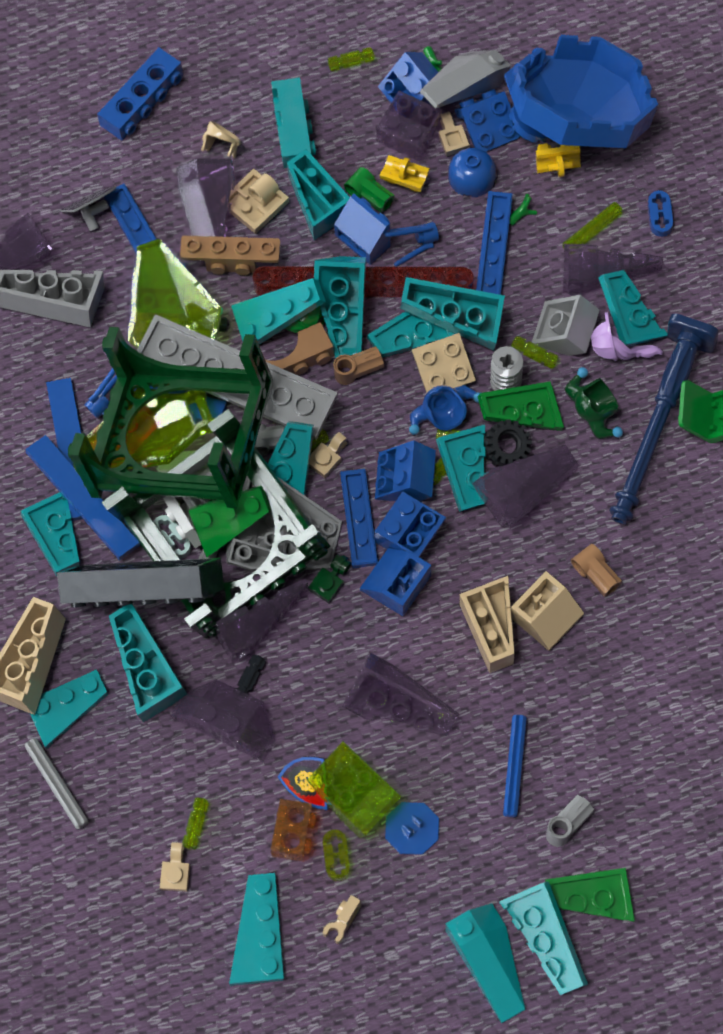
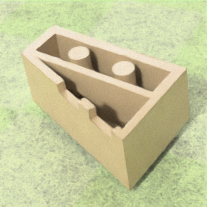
[460,576,514,673]

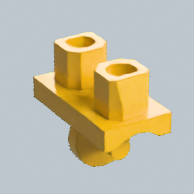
[536,143,581,177]
[380,155,430,192]

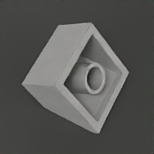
[531,295,600,356]

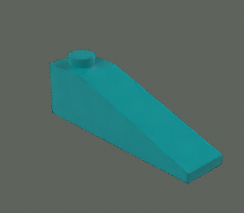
[314,256,366,359]
[446,903,525,1024]

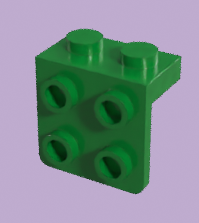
[678,380,723,444]

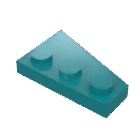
[599,270,667,347]

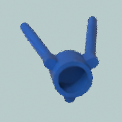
[385,222,439,267]
[84,368,138,419]

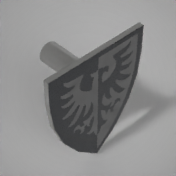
[60,185,117,231]

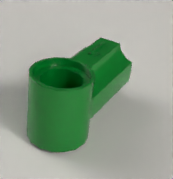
[344,167,395,213]

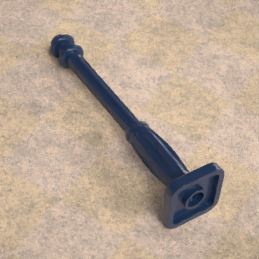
[609,314,719,524]

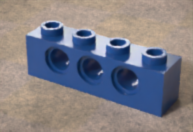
[97,47,183,141]

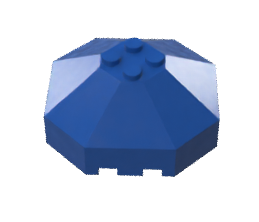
[504,35,658,148]

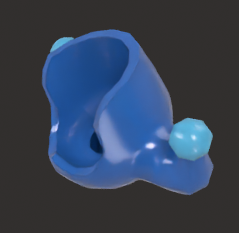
[409,385,481,435]

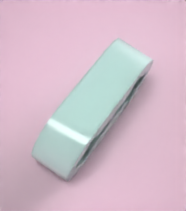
[153,515,191,559]

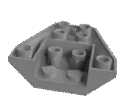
[226,476,342,571]

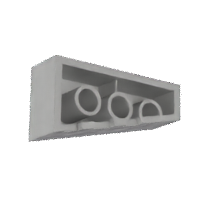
[0,270,105,328]

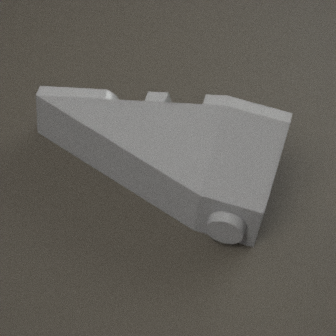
[420,50,511,108]

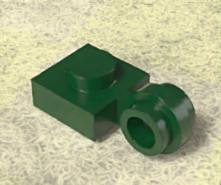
[308,554,351,604]

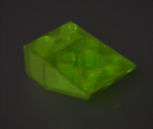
[306,741,401,838]

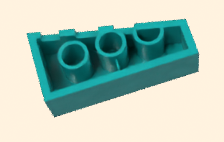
[400,277,505,351]
[109,604,188,722]

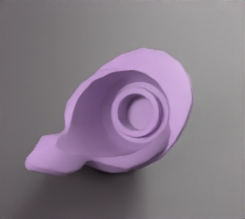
[591,312,663,361]

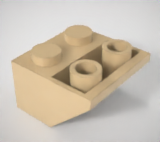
[511,571,584,651]

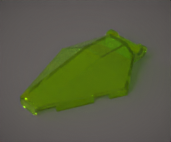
[128,239,223,349]
[73,388,215,475]

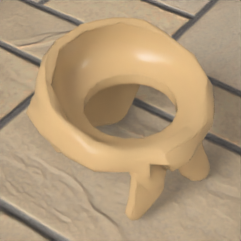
[201,121,241,158]

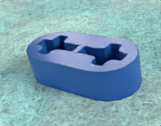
[648,190,673,237]

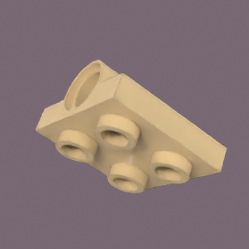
[220,169,289,234]
[412,333,476,394]

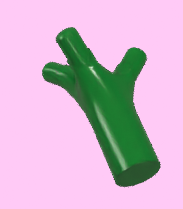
[423,46,442,72]
[509,194,537,226]

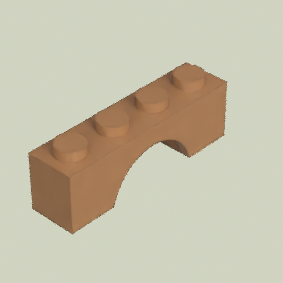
[266,322,334,375]

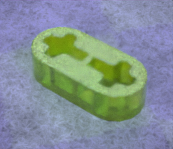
[323,829,350,882]

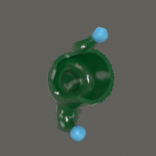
[565,367,623,439]

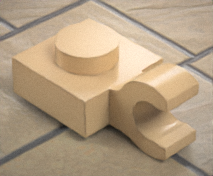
[439,112,469,156]
[309,432,348,478]
[160,842,190,892]
[323,895,361,944]

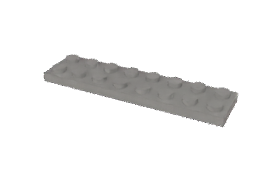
[137,314,338,440]

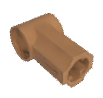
[333,346,384,385]
[571,544,622,597]

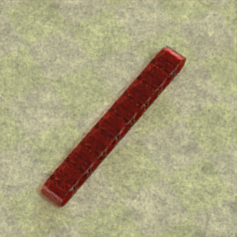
[252,266,474,297]

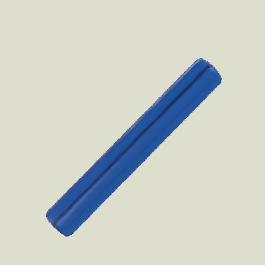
[503,715,526,818]

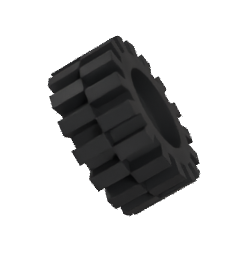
[484,420,532,468]

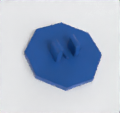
[385,802,439,855]

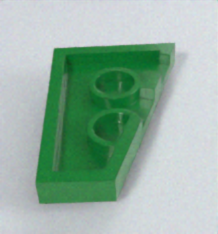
[478,381,564,431]
[188,485,271,557]
[545,868,635,922]

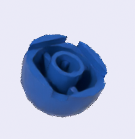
[448,148,496,197]

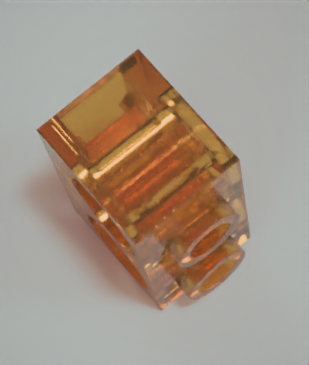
[271,799,317,862]

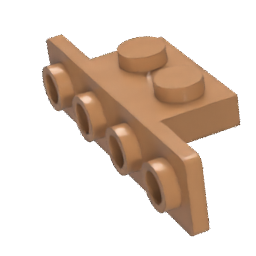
[180,236,280,275]

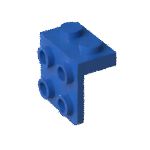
[454,89,520,151]

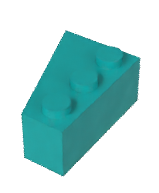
[271,77,316,168]
[287,149,350,241]

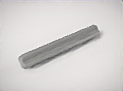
[25,738,88,829]

